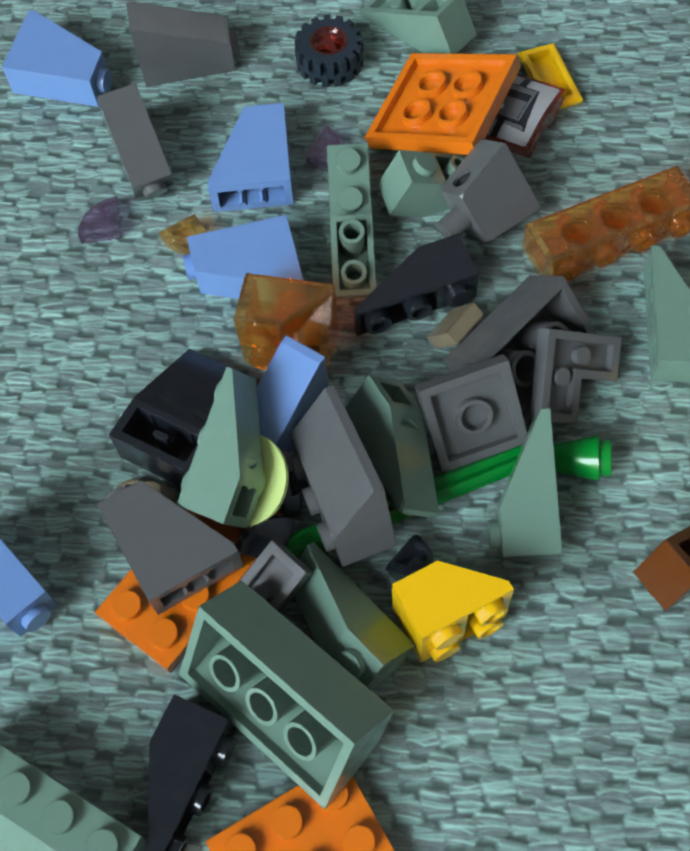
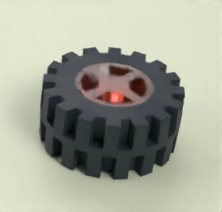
[294,15,364,87]

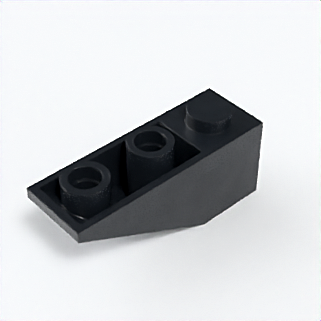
[353,234,479,336]
[147,694,237,851]

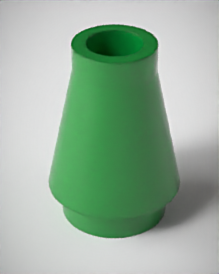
[553,435,611,481]

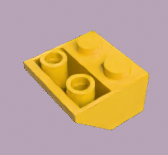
[392,561,514,663]

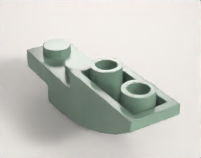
[327,143,376,299]

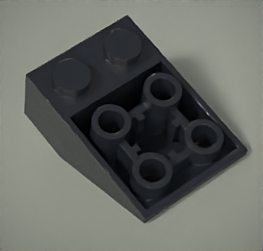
[109,349,260,487]

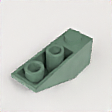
[377,150,466,217]
[177,367,264,528]
[345,375,439,518]

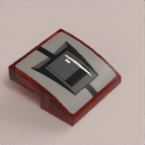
[485,74,567,158]

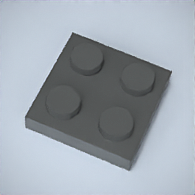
[414,354,527,473]

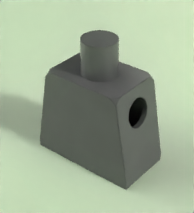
[436,139,541,242]

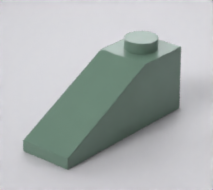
[359,0,477,54]
[643,245,690,382]
[488,408,563,559]
[295,542,415,690]

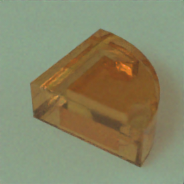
[159,214,207,255]

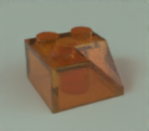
[234,273,339,375]

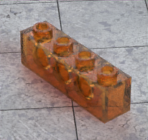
[522,166,690,282]

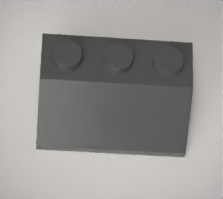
[443,275,597,426]
[290,385,397,567]

